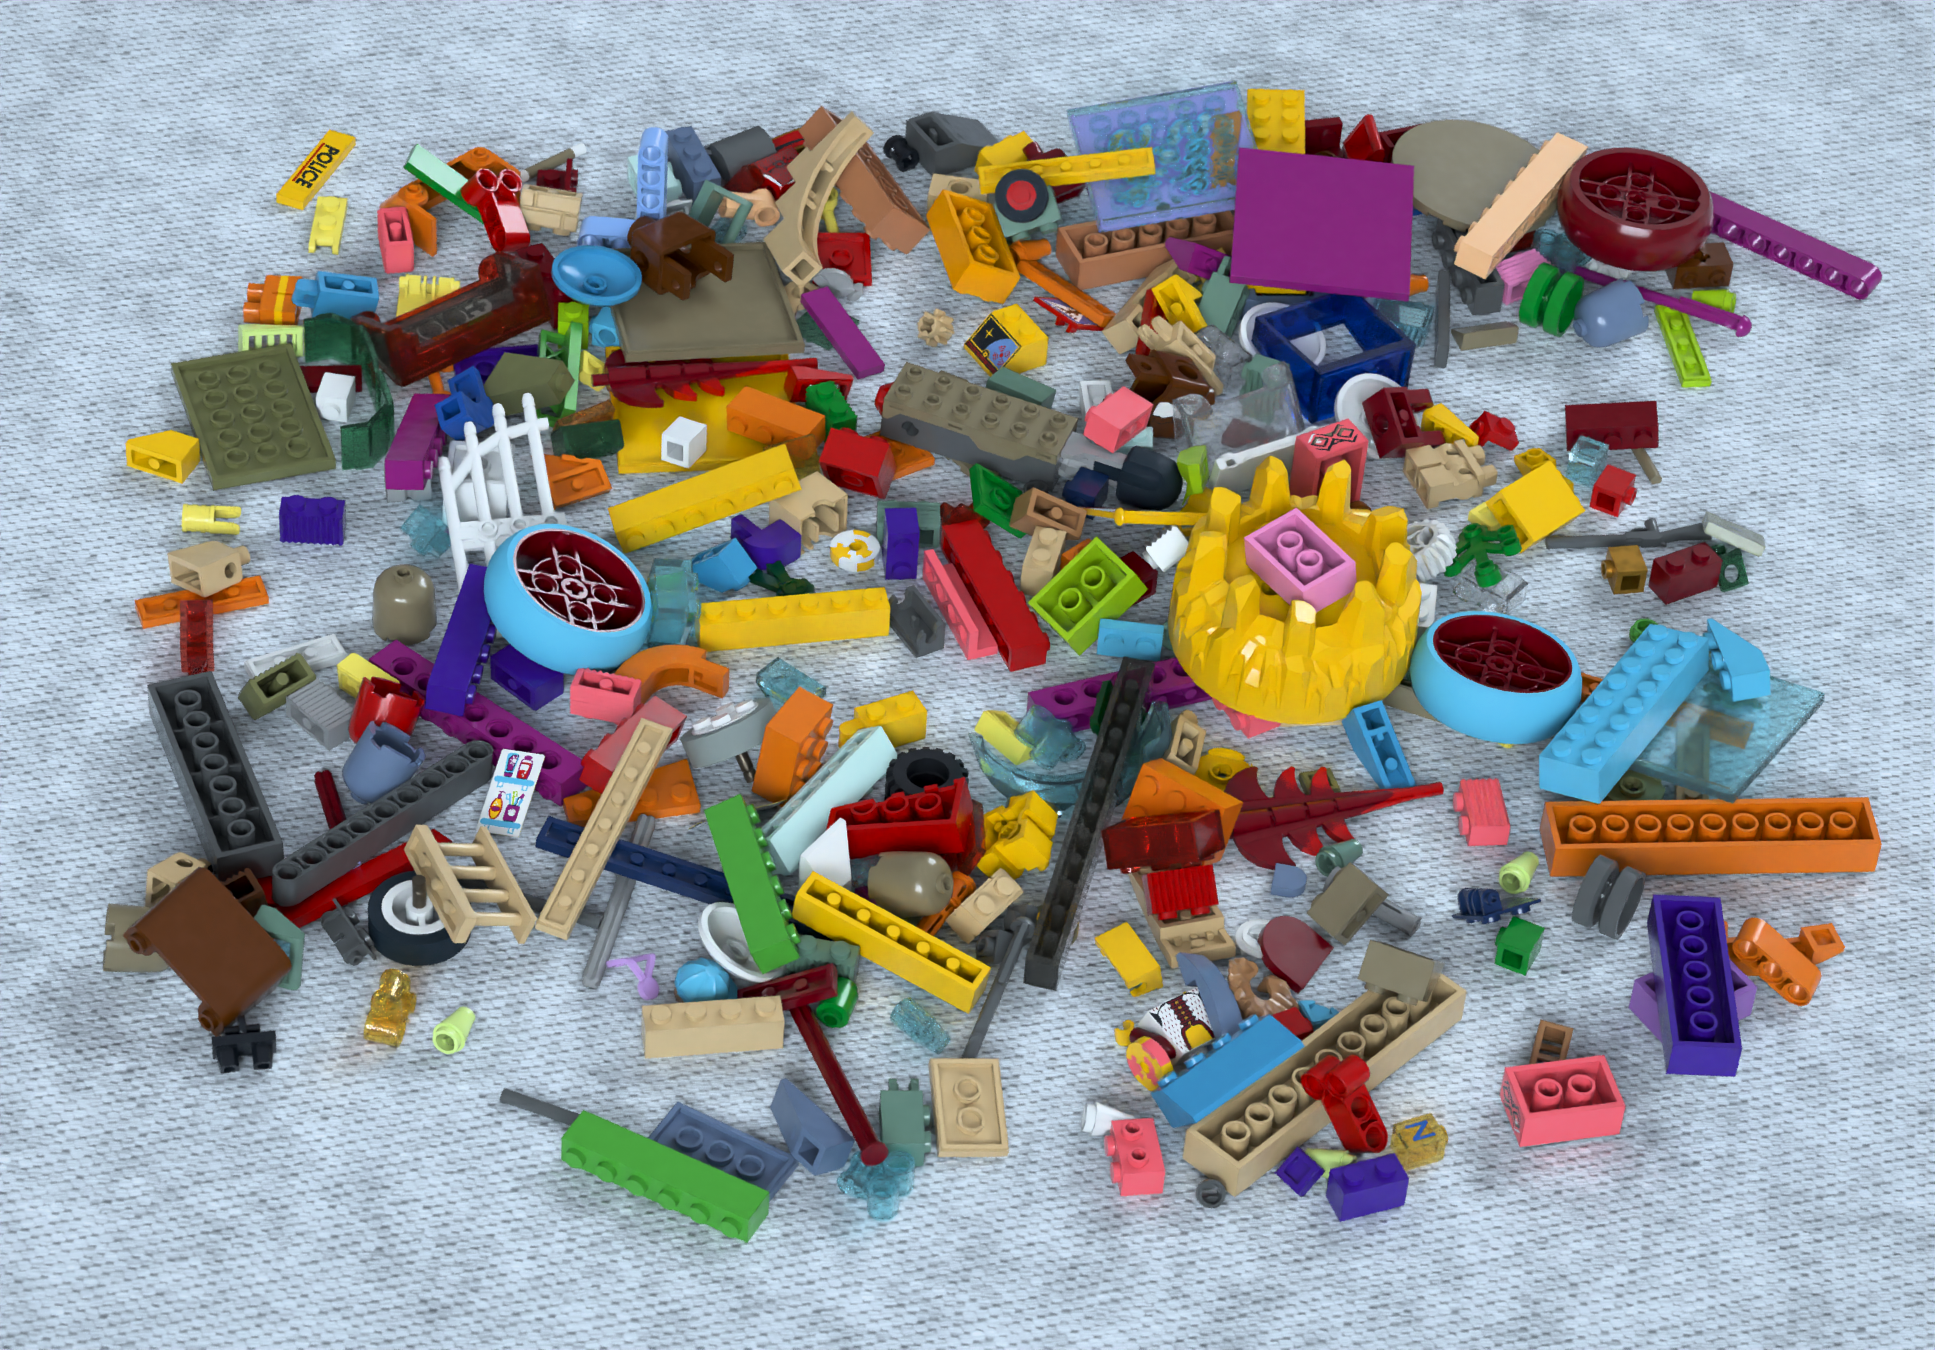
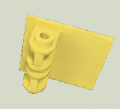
[395,274,461,328]

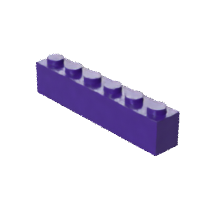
[424,564,497,717]

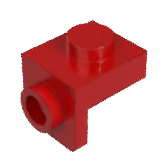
[1469,411,1519,451]

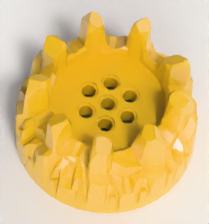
[1168,455,1422,724]

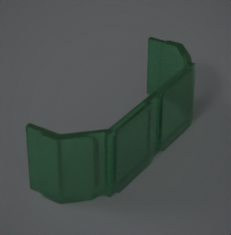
[303,313,395,470]

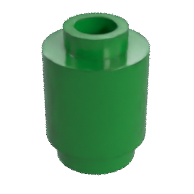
[816,977,858,1028]

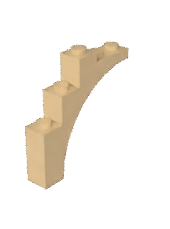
[763,111,874,286]

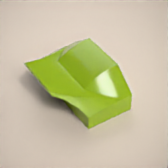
[1177,445,1210,505]

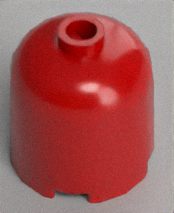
[348,676,426,744]

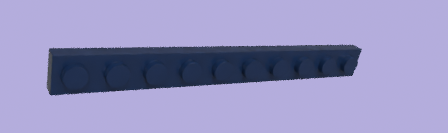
[535,816,835,942]

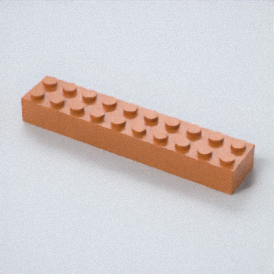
[1539,797,1882,877]

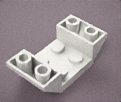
[442,440,515,531]

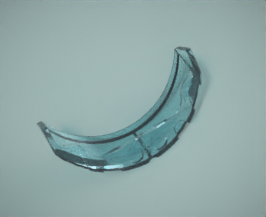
[968,700,1172,819]

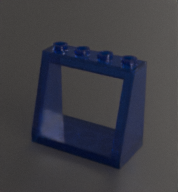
[1251,293,1416,424]

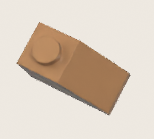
[1009,487,1087,540]

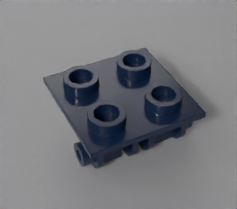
[1452,888,1541,924]

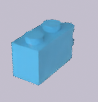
[291,271,379,325]

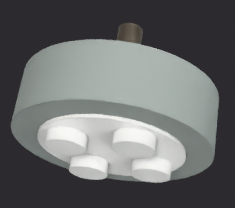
[680,698,777,783]

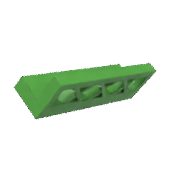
[536,321,583,430]

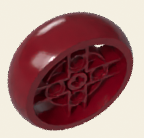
[1557,147,1714,271]

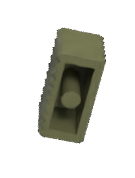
[238,653,316,720]

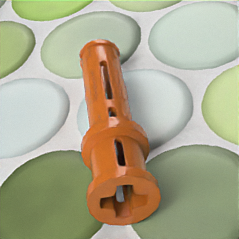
[916,871,977,936]

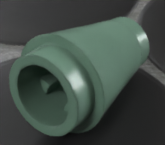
[1315,839,1363,877]

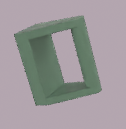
[688,180,753,244]
[254,904,305,990]

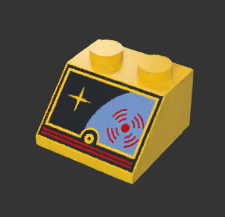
[964,303,1048,377]

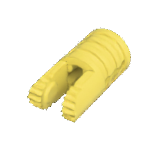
[182,504,241,535]

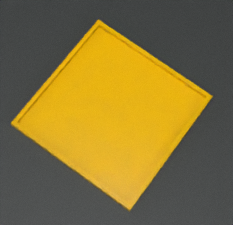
[605,346,804,474]

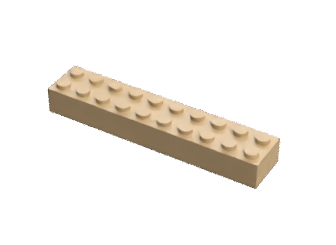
[1183,973,1467,1197]

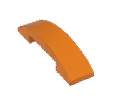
[1726,923,1845,976]

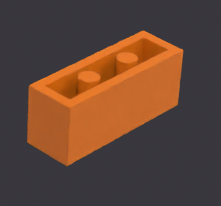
[726,386,825,460]

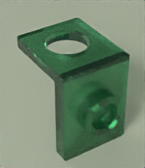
[1710,544,1749,592]

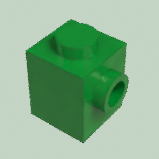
[1494,916,1545,976]

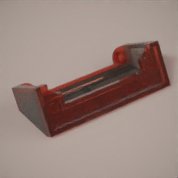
[350,251,552,387]

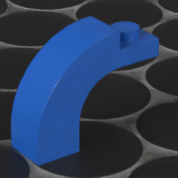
[435,366,494,441]

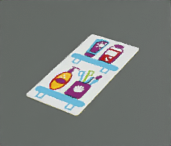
[476,749,545,837]

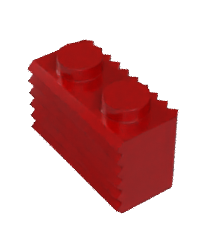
[1142,864,1219,921]

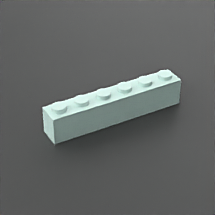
[762,726,898,876]

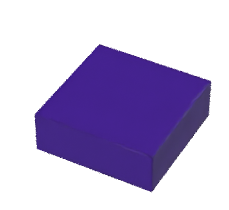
[1275,1146,1325,1197]

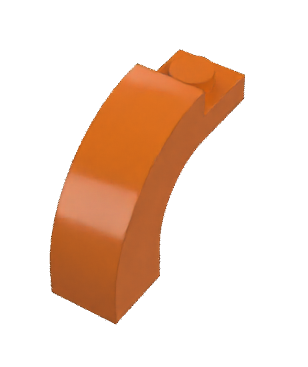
[614,645,729,704]

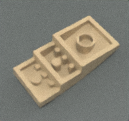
[1128,857,1236,968]

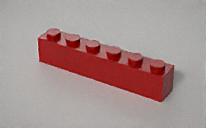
[941,519,1050,672]

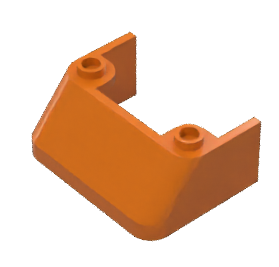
[379,147,521,257]

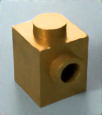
[1601,545,1648,595]

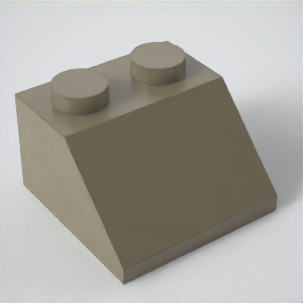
[1357,940,1445,1006]

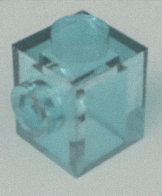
[400,504,451,559]

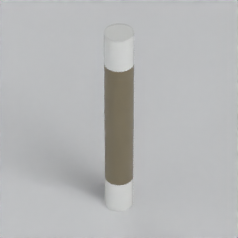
[521,143,587,183]

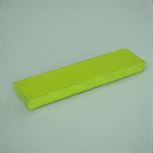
[1654,305,1712,388]

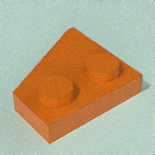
[531,451,612,510]

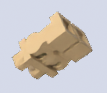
[1403,439,1498,509]

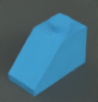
[681,538,757,593]

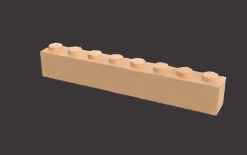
[1454,132,1588,279]

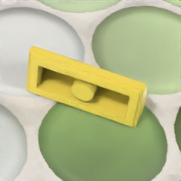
[337,653,400,698]
[974,710,1046,765]

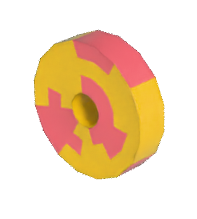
[1126,1036,1174,1091]

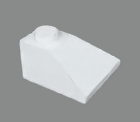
[798,818,852,891]

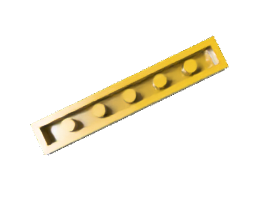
[608,444,802,553]
[694,587,891,652]
[792,871,991,1014]

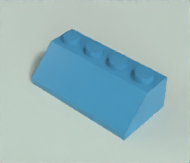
[1150,1014,1305,1128]

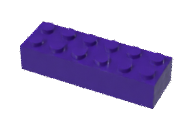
[1647,894,1742,1077]

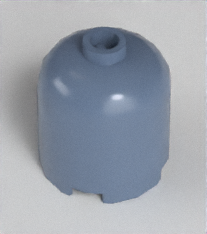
[1573,278,1649,348]
[342,721,426,805]

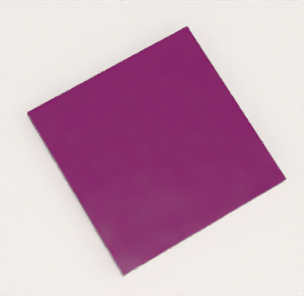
[1229,147,1414,301]

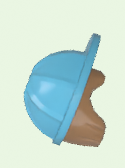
[674,957,738,1003]

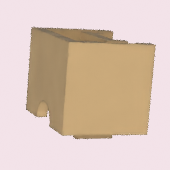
[769,471,848,555]

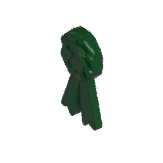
[749,561,815,596]

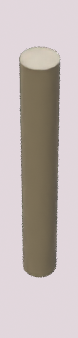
[1631,448,1662,484]

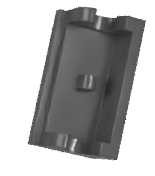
[889,585,946,658]

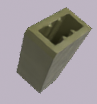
[483,352,575,416]

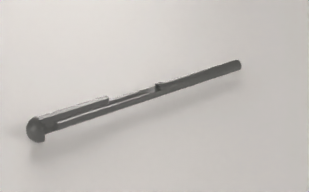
[931,916,1036,1135]

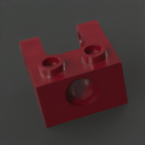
[1362,387,1446,459]

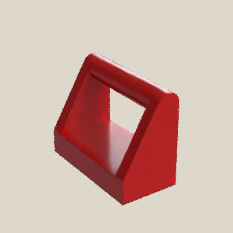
[1342,114,1385,162]

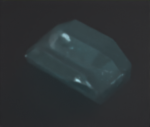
[756,657,826,707]

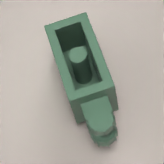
[1195,256,1250,345]
[879,1078,931,1166]

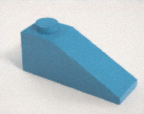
[1342,700,1417,789]

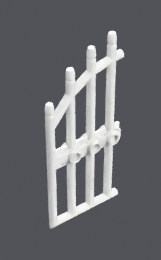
[438,393,567,639]

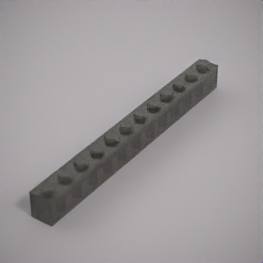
[1023,657,1155,991]

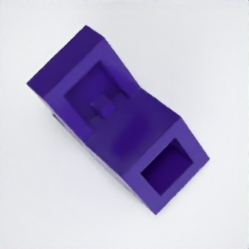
[730,514,802,570]

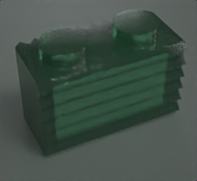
[550,419,625,459]

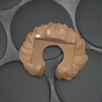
[1227,957,1299,1020]

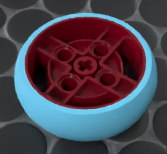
[484,524,652,675]
[1410,611,1582,744]

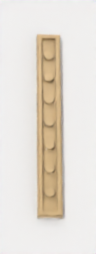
[536,718,672,940]

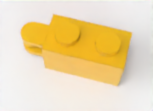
[838,690,927,748]

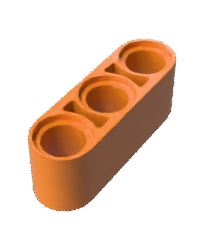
[1732,918,1822,1006]

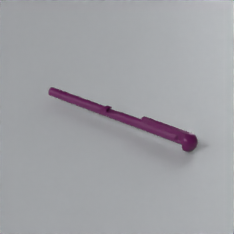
[1540,253,1752,337]

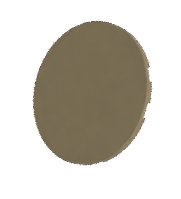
[1391,119,1557,233]

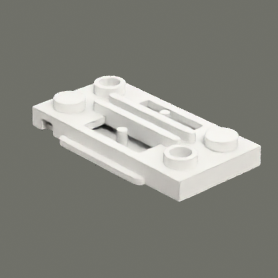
[1207,424,1328,492]

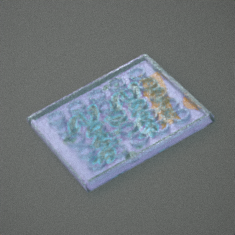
[1067,81,1257,233]

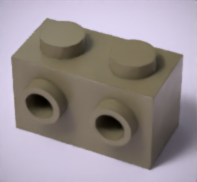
[1306,862,1389,945]

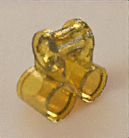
[363,969,417,1047]

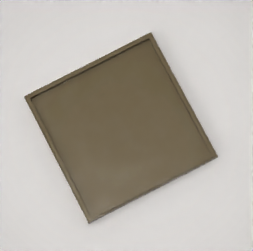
[608,242,805,362]

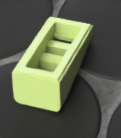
[238,324,303,357]

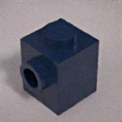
[1062,467,1110,520]

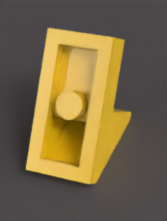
[1151,274,1208,334]

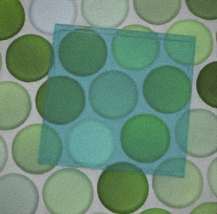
[1629,657,1825,803]

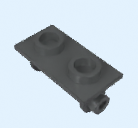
[321,898,377,966]

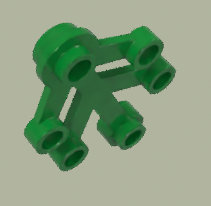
[1443,523,1522,588]

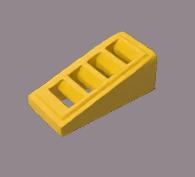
[1421,403,1479,447]

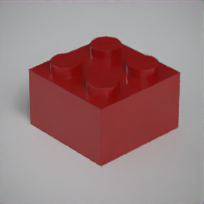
[819,428,897,500]

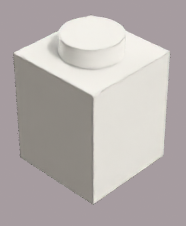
[316,372,356,422]
[661,416,707,469]

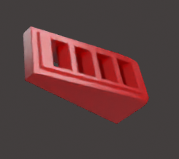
[784,366,854,402]

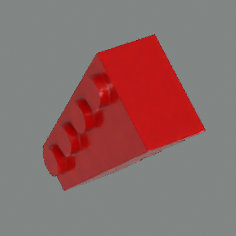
[826,777,973,859]

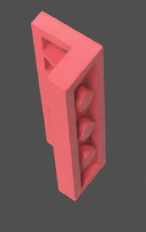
[922,549,998,660]

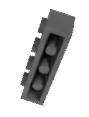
[1432,218,1505,316]

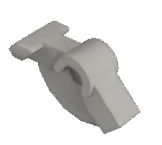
[812,268,863,301]

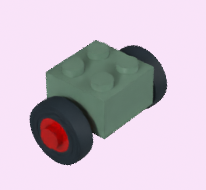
[994,169,1064,243]

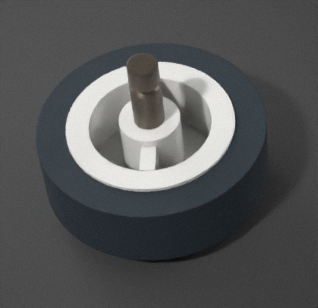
[368,871,471,966]

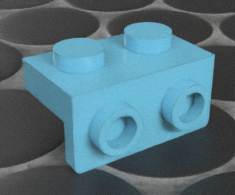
[1096,618,1164,661]

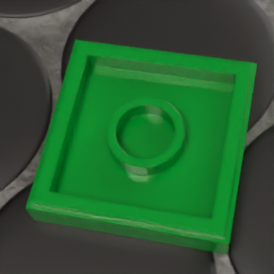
[969,463,1026,538]

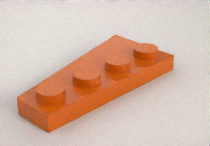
[563,759,701,827]

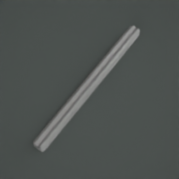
[582,814,656,989]

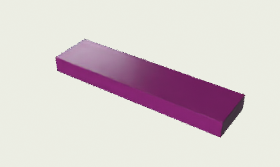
[800,286,885,380]

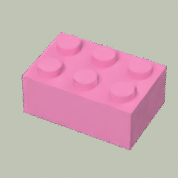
[1244,508,1357,613]

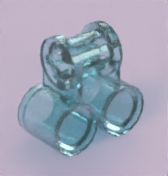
[1531,229,1592,276]
[1014,705,1086,770]
[837,1151,915,1222]

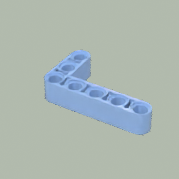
[577,127,668,249]

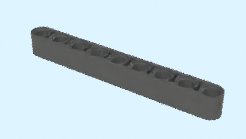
[272,740,493,907]

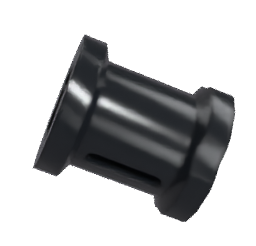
[883,135,920,172]

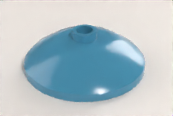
[551,245,642,307]

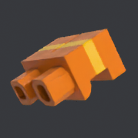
[243,275,302,335]

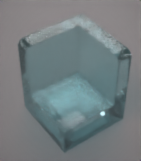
[1566,435,1609,489]

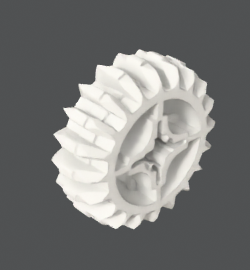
[1407,519,1457,584]

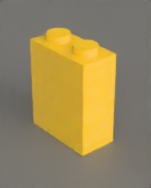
[1485,460,1585,553]

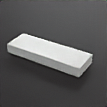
[244,634,347,679]

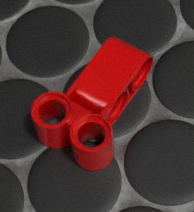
[461,168,530,252]
[1301,1054,1388,1153]

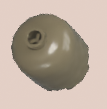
[372,564,437,646]
[867,851,954,918]
[103,903,169,973]

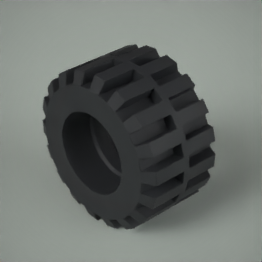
[884,747,969,801]

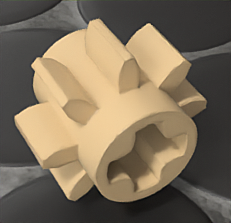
[917,309,954,347]

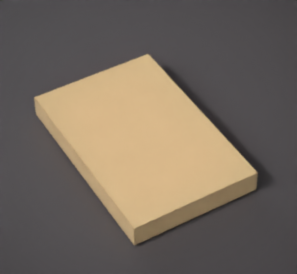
[928,1058,1009,1157]

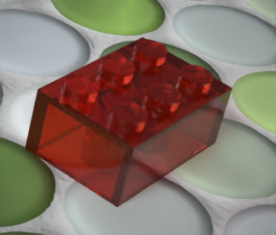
[1101,809,1225,874]

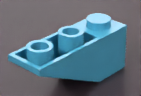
[1703,618,1771,702]

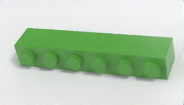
[704,794,801,974]
[561,1110,770,1243]

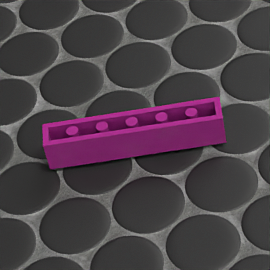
[385,393,451,490]

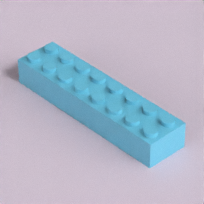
[1539,624,1709,804]

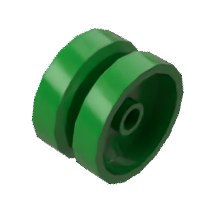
[1519,262,1584,338]

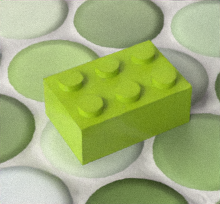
[1028,536,1148,656]

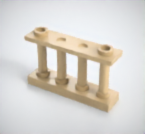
[404,825,537,944]

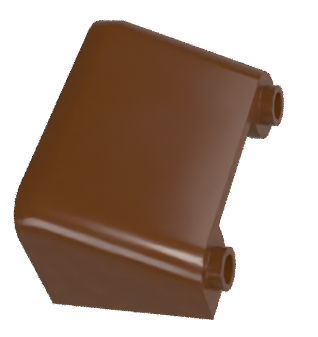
[123,867,292,1036]

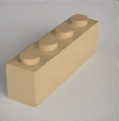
[641,996,785,1059]

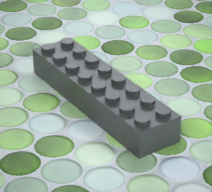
[147,671,284,882]

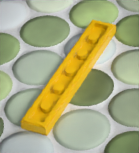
[977,147,1156,194]

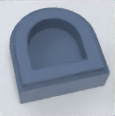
[1270,863,1307,898]

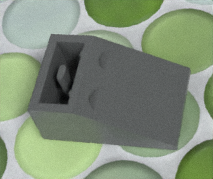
[905,112,999,176]

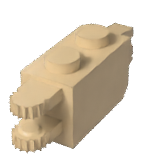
[1137,316,1224,397]
[1152,710,1206,775]

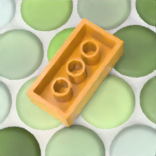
[926,189,1020,304]

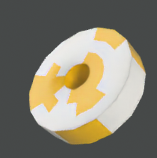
[830,530,880,572]

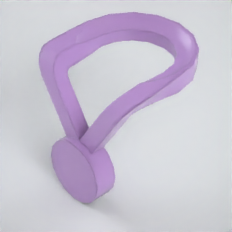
[606,953,659,1000]

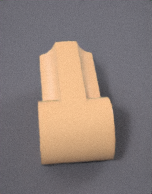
[718,188,780,227]

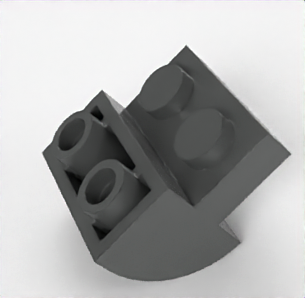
[704,126,777,183]

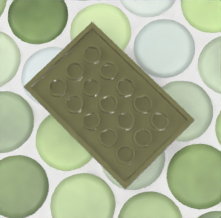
[171,343,336,490]

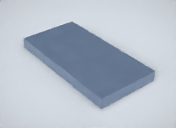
[648,1102,799,1202]

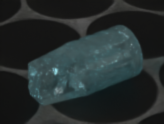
[890,997,951,1055]

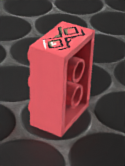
[1289,419,1369,502]
[1500,1055,1625,1147]

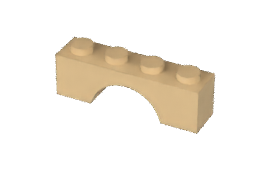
[1102,259,1197,354]

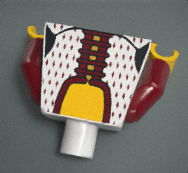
[1114,987,1216,1066]

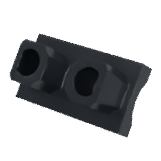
[212,1015,276,1074]

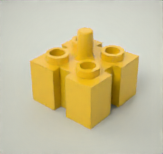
[972,790,1058,880]

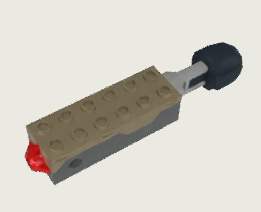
[875,362,1183,511]

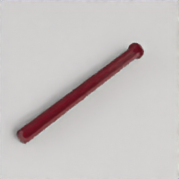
[789,1004,888,1166]

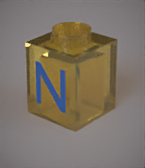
[1390,1113,1448,1171]

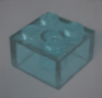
[646,558,701,648]

